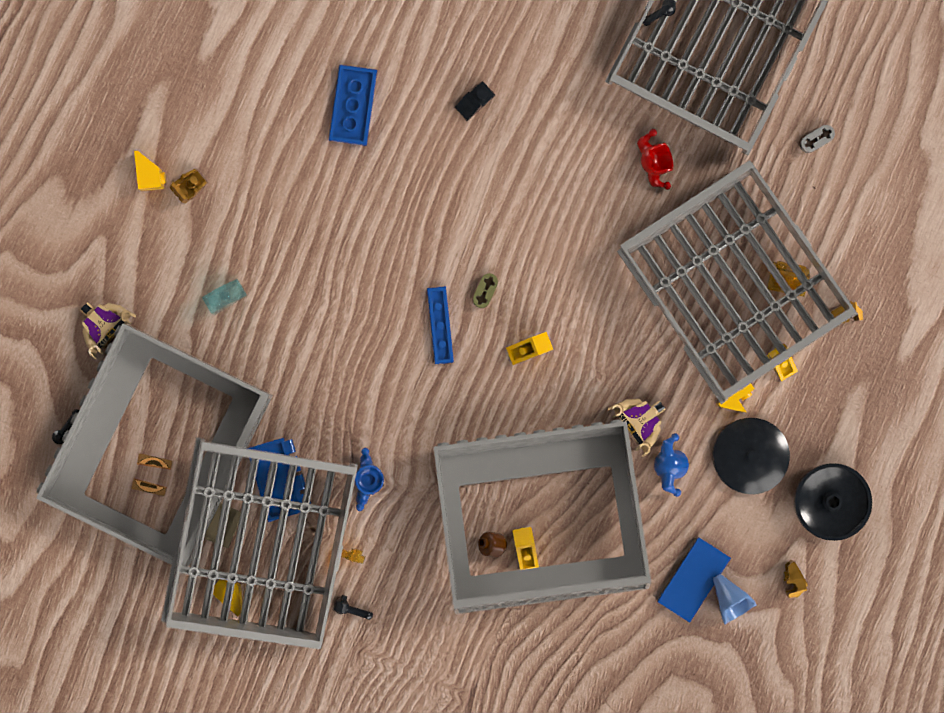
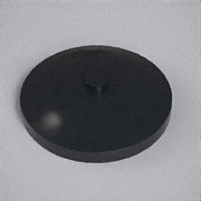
[712,418,790,494]
[794,463,872,541]

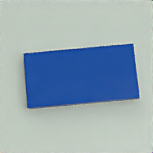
[329,65,377,146]
[657,537,731,623]

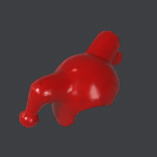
[637,128,674,190]

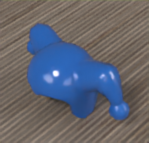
[654,433,689,497]
[354,448,384,511]

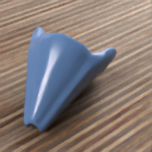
[713,574,757,624]

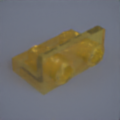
[766,261,810,297]

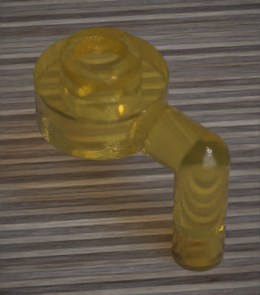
[341,548,365,564]

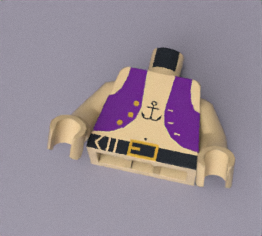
[80,302,136,360]
[608,399,666,457]

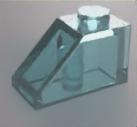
[202,279,247,315]

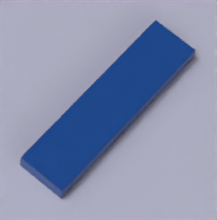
[427,286,454,364]

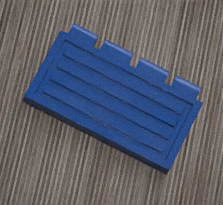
[247,438,311,522]

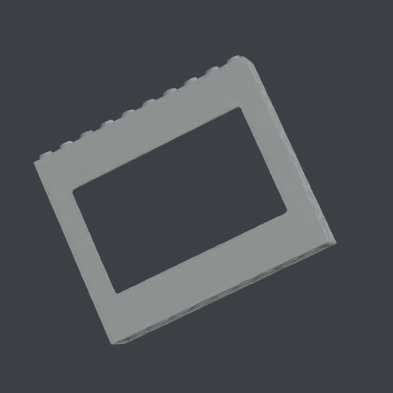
[36,323,273,567]
[434,420,651,614]

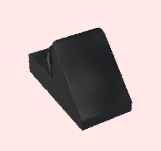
[455,81,495,122]

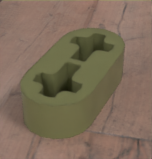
[473,273,498,308]

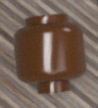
[478,532,507,558]

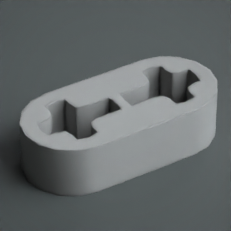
[800,125,835,153]

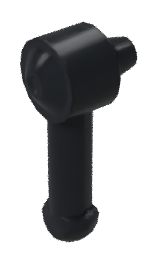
[643,0,676,26]
[52,409,80,444]
[333,595,373,620]

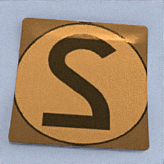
[131,454,172,496]

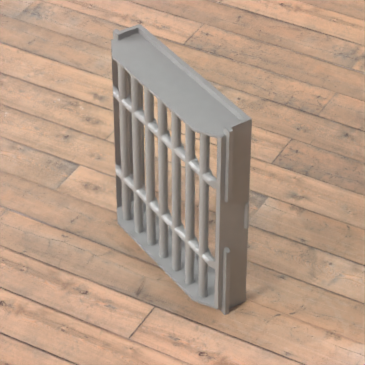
[605,0,828,155]
[617,160,858,404]
[161,437,358,649]

